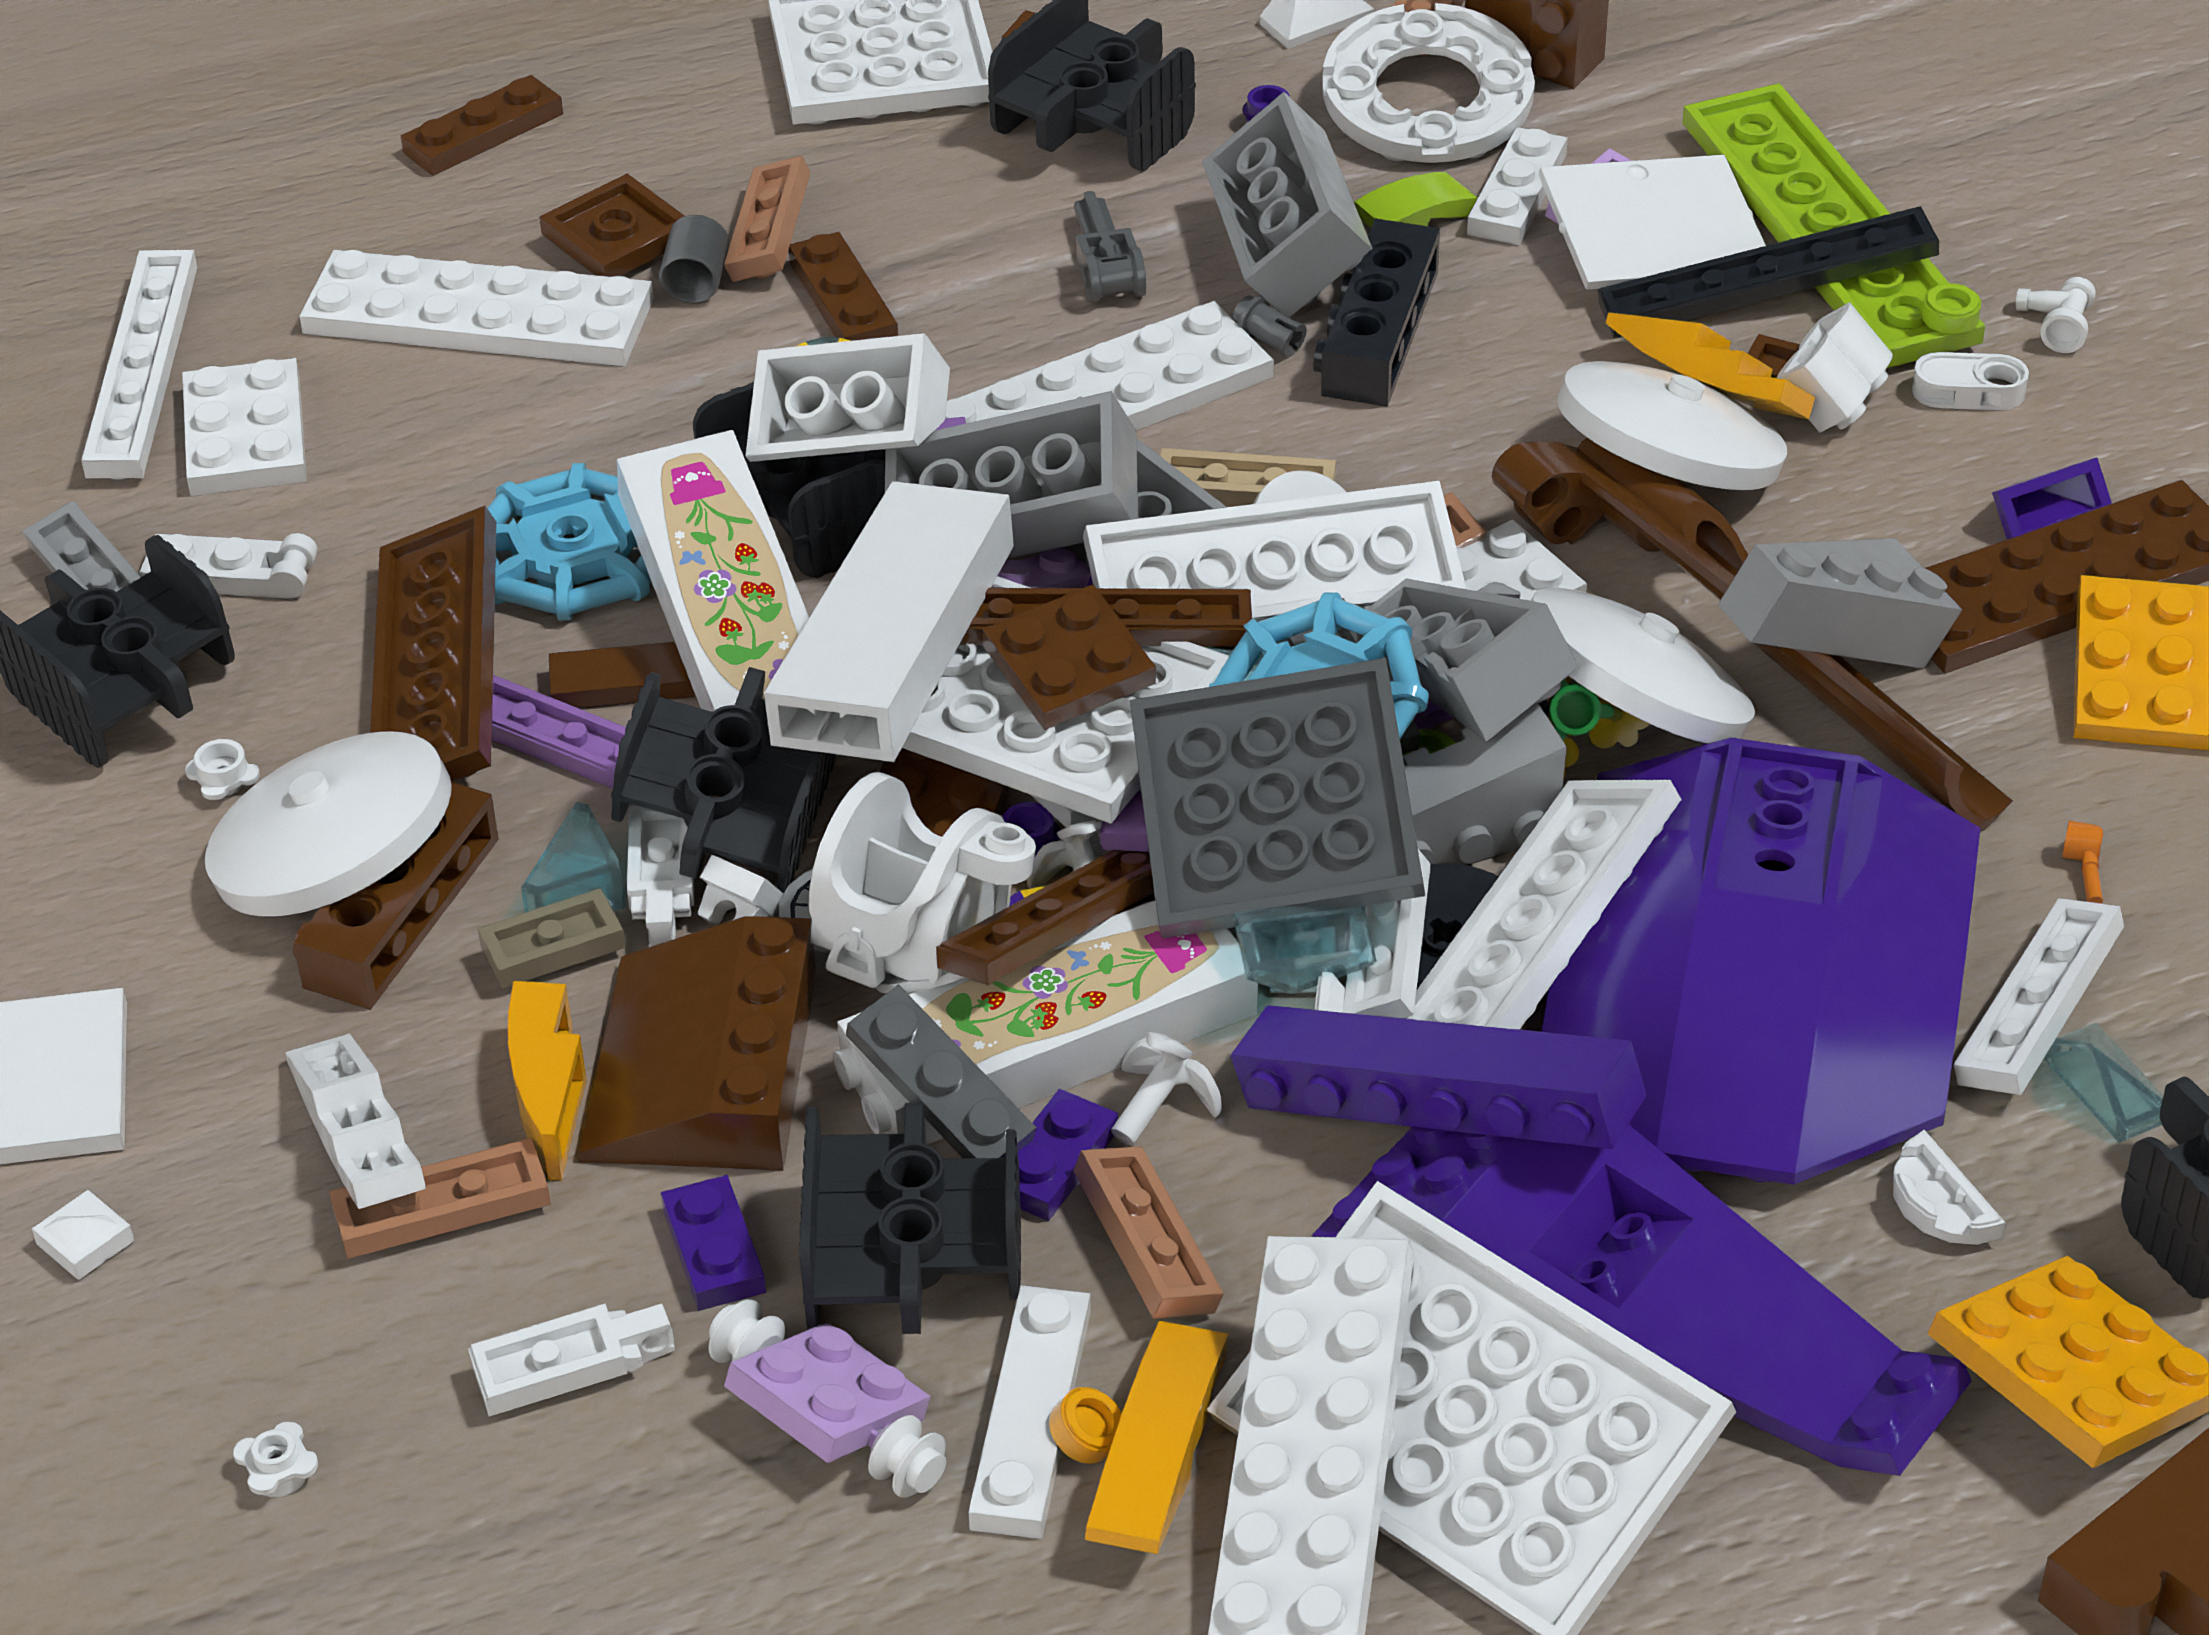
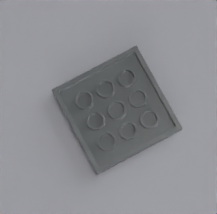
[1130,658,1425,939]

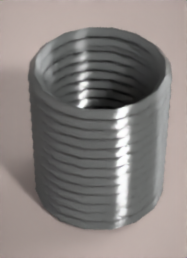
[659,215,729,303]

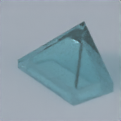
[2044,1022,2163,1143]

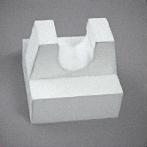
[698,855,783,926]

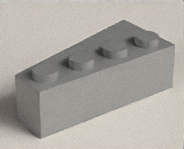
[1718,538,1962,668]
[1366,578,1579,742]
[1403,703,1566,865]

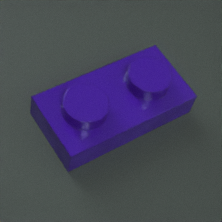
[1018,1088,1118,1221]
[661,1175,766,1311]

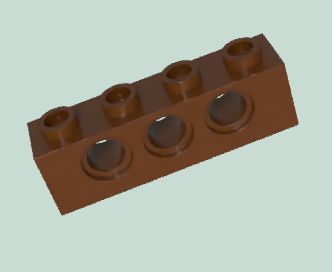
[293,782,499,1010]

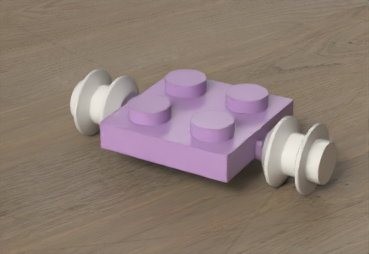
[709,1299,946,1498]

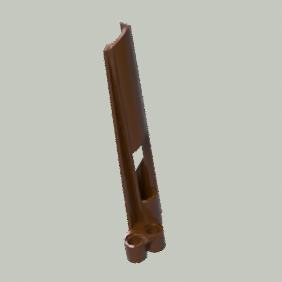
[1491,437,2013,830]

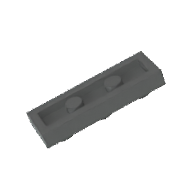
[846,984,1037,1158]

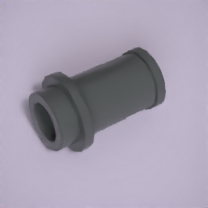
[1232,295,1307,357]

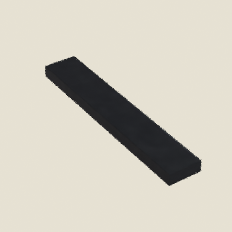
[1597,206,1939,339]

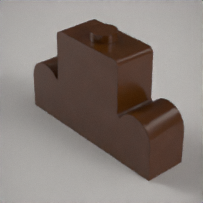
[2038,1428,2209,1635]

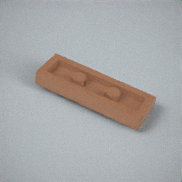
[724,156,811,282]
[329,1138,551,1259]
[1073,1146,1224,1319]

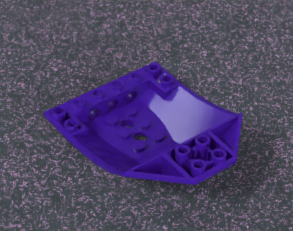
[1542,738,1981,1185]

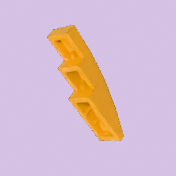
[1605,312,1815,419]
[1085,1321,1229,1554]

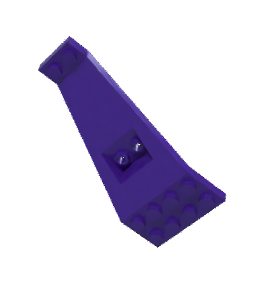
[1312,1125,1972,1476]

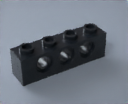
[1313,218,1440,407]

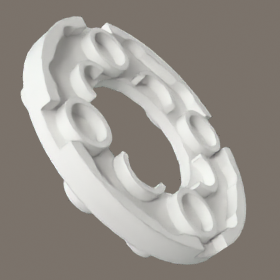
[1322,3,1535,163]

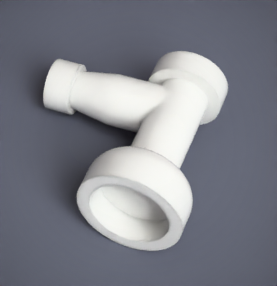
[2016,277,2096,353]

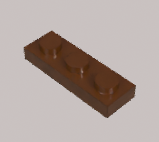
[400,75,563,176]
[788,231,898,341]

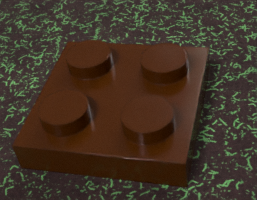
[539,173,685,277]
[983,584,1156,730]

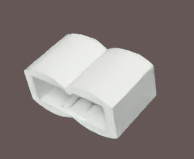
[1777,302,1893,433]

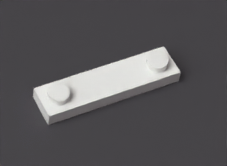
[1953,898,2124,1095]
[968,1285,1091,1539]

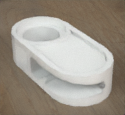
[1912,352,2029,411]

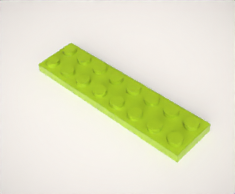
[1682,83,1985,368]

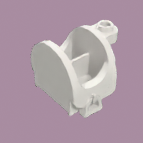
[809,772,1036,988]

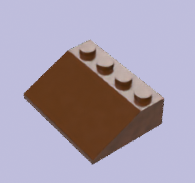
[579,916,816,1171]

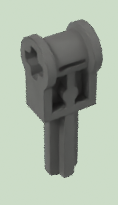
[1074,191,1146,303]

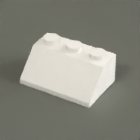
[745,333,950,462]

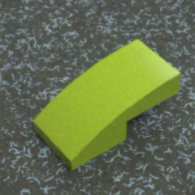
[1354,172,1478,228]

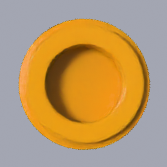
[1049,1387,1122,1464]

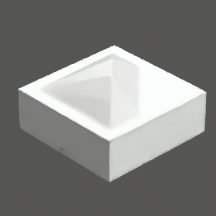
[32,1190,134,1280]

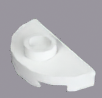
[1893,1130,2006,1245]

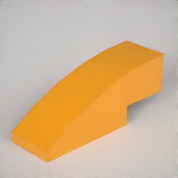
[508,981,587,1181]

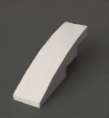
[285,1033,426,1209]

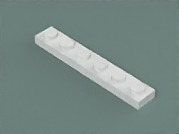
[81,250,197,480]

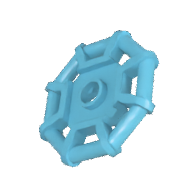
[487,463,652,621]
[1209,592,1429,738]

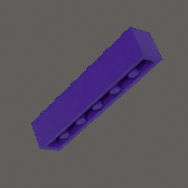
[1230,1005,1647,1149]

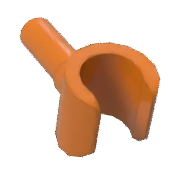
[2062,820,2103,904]

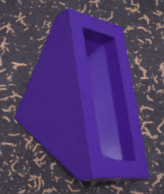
[1992,457,2112,539]

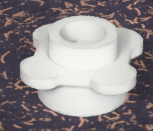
[185,739,260,800]
[233,1422,318,1497]

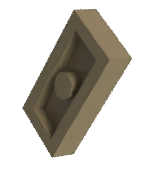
[478,888,626,989]

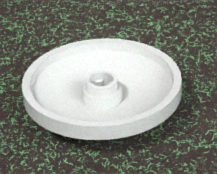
[1557,361,1787,490]
[1530,587,1755,743]
[205,731,451,916]

